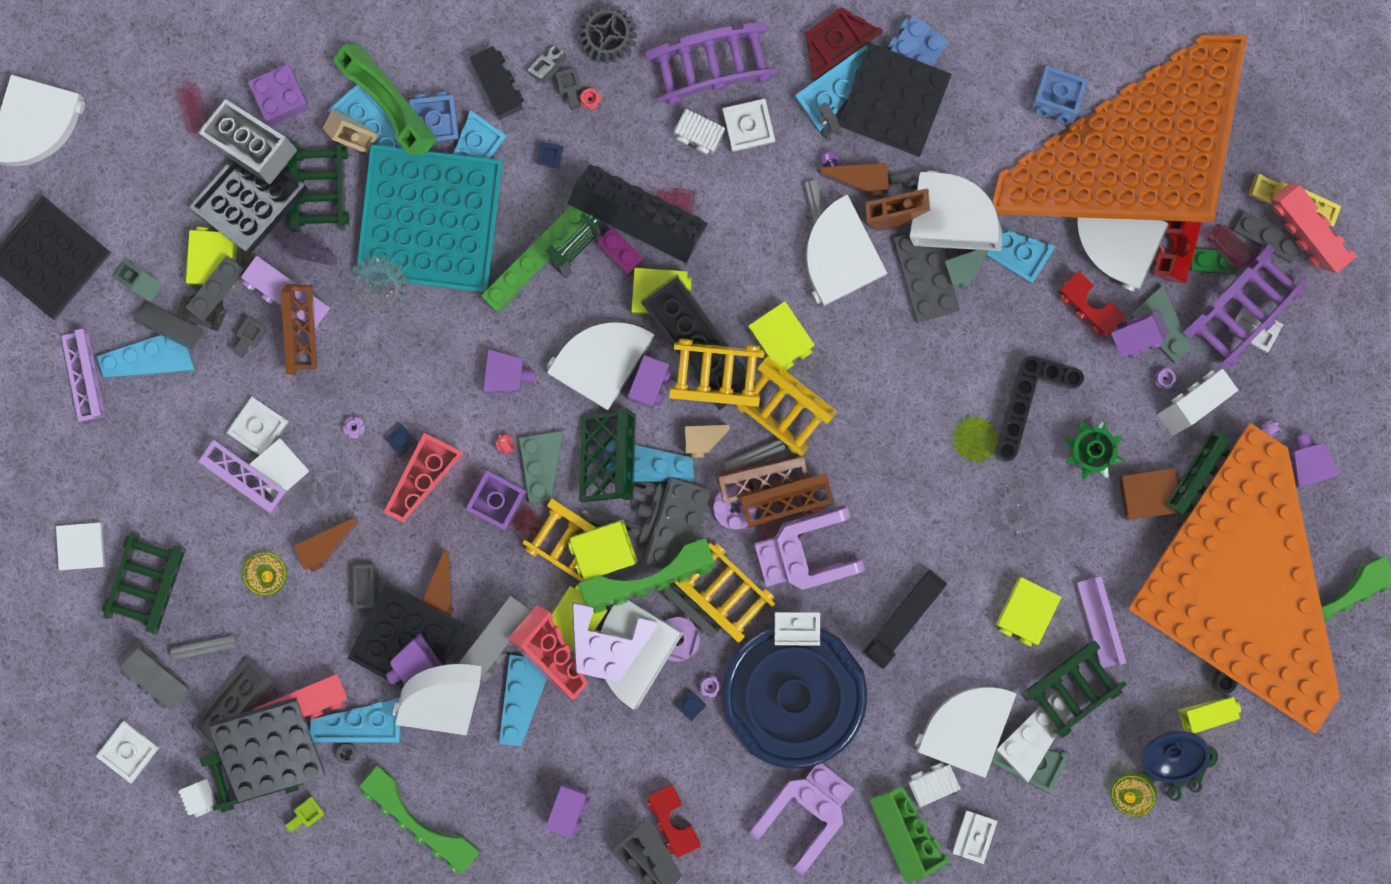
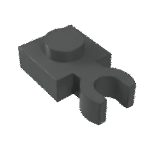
[527,45,567,84]

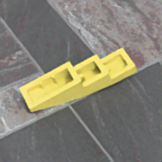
[1248,174,1341,227]

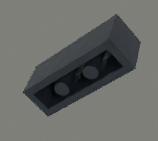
[470,46,524,120]

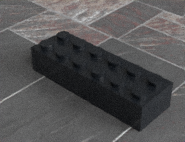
[567,164,708,263]
[641,274,755,410]

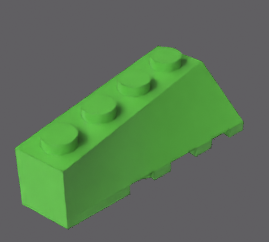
[870,786,950,883]

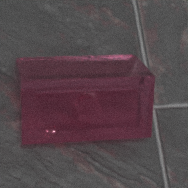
[177,82,208,135]
[1208,223,1255,270]

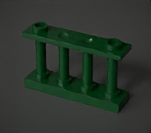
[288,141,350,233]
[545,213,602,279]
[1165,431,1230,514]
[102,532,186,633]
[1021,641,1127,738]
[199,753,304,813]

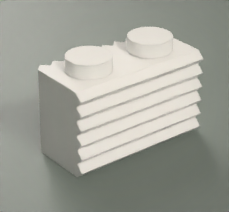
[674,109,725,155]
[907,761,961,807]
[178,779,217,817]

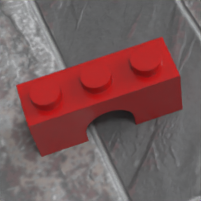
[1154,221,1202,283]
[1057,270,1126,338]
[646,784,701,858]

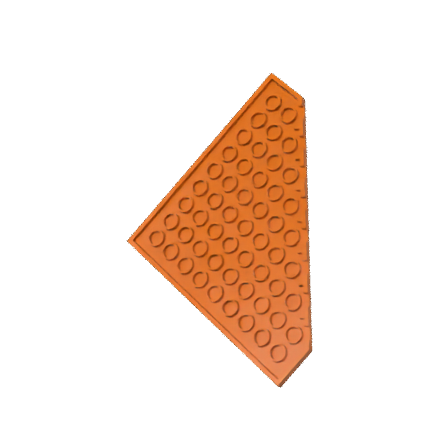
[992,35,1247,222]
[1127,423,1340,734]

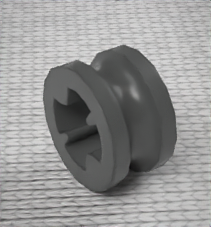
[336,743,358,764]

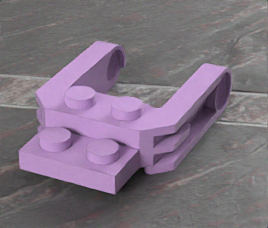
[754,505,865,590]
[748,764,854,876]

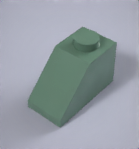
[945,249,989,288]
[112,259,163,302]

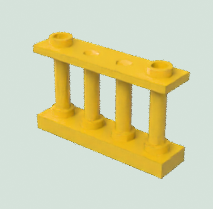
[669,339,764,407]
[736,356,837,457]
[523,499,596,582]
[674,543,775,643]

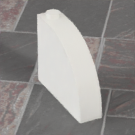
[0,75,85,166]
[910,170,1002,251]
[806,195,887,307]
[1078,218,1168,292]
[546,322,655,412]
[601,599,684,709]
[392,664,482,735]
[914,687,1016,778]

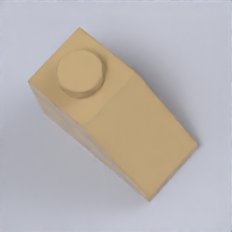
[323,110,378,154]
[685,425,730,458]

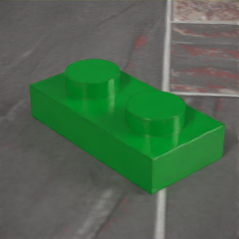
[1190,249,1237,275]

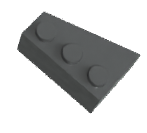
[119,638,189,710]
[611,817,682,884]

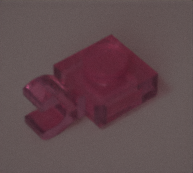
[657,188,695,214]

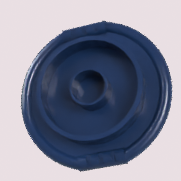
[722,626,868,769]

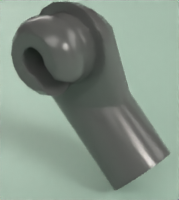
[889,171,919,192]

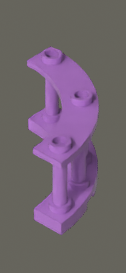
[645,22,778,105]
[1183,244,1307,370]

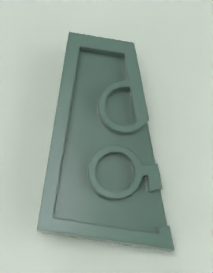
[1129,285,1192,364]
[519,431,563,504]
[991,742,1070,794]

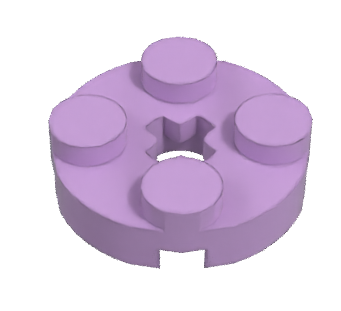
[713,485,758,530]
[666,617,700,662]

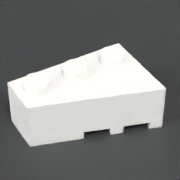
[1157,369,1238,436]

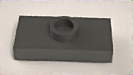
[352,564,376,609]

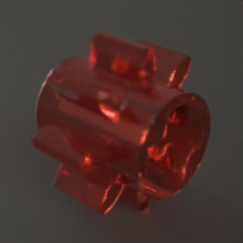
[515,509,542,537]

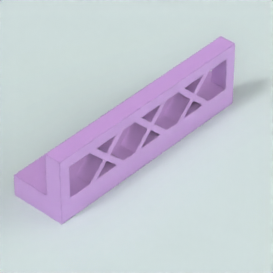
[61,329,106,422]
[198,440,287,513]
[1076,577,1126,668]

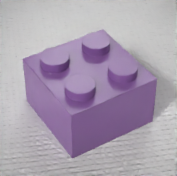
[248,64,310,126]
[1111,308,1169,358]
[628,355,672,410]
[465,470,528,531]
[545,783,591,838]

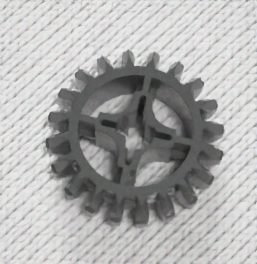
[578,4,637,64]

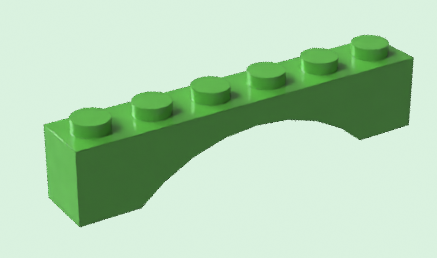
[332,44,437,155]
[481,206,589,314]
[578,538,715,614]
[1321,556,1391,622]
[359,765,482,874]

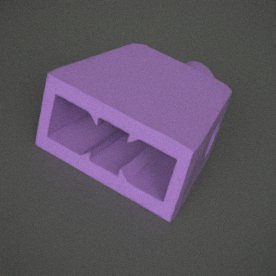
[483,350,536,394]
[1289,433,1340,488]
[386,634,442,685]

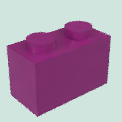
[597,227,644,277]

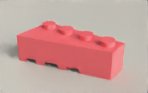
[1270,183,1357,273]
[383,433,464,523]
[508,605,588,701]
[252,674,347,719]

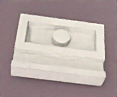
[1228,305,1283,353]
[774,612,820,645]
[952,810,997,864]

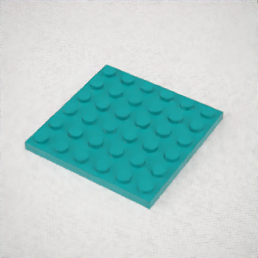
[356,144,503,292]

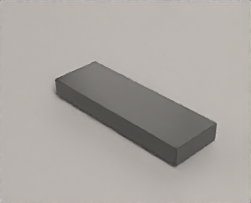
[135,302,204,350]

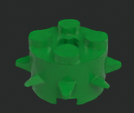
[1065,421,1123,479]

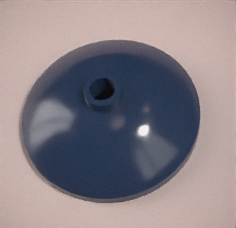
[1142,731,1210,783]

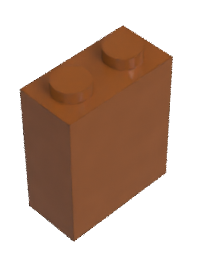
[1119,468,1180,521]

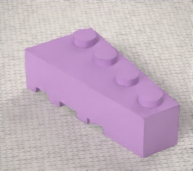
[240,255,330,328]

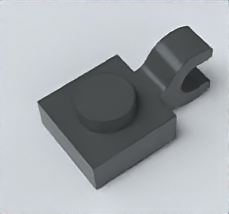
[555,68,582,110]
[818,102,842,141]
[233,317,268,358]

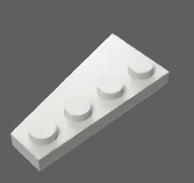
[996,691,1071,783]

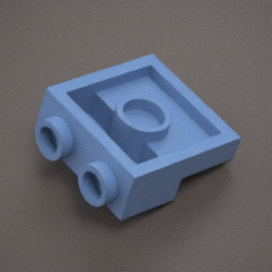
[887,16,949,66]
[1031,66,1088,124]
[409,91,459,142]

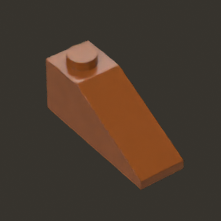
[820,163,889,197]
[865,188,930,231]
[293,518,359,572]
[422,551,454,616]

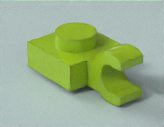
[285,796,326,833]

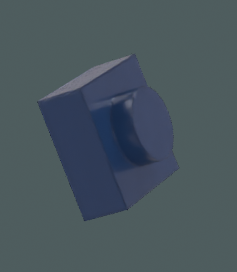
[537,142,563,169]
[385,424,417,456]
[676,690,707,722]

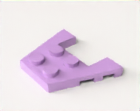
[572,602,658,682]

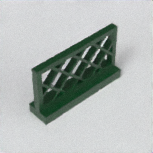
[579,408,636,503]

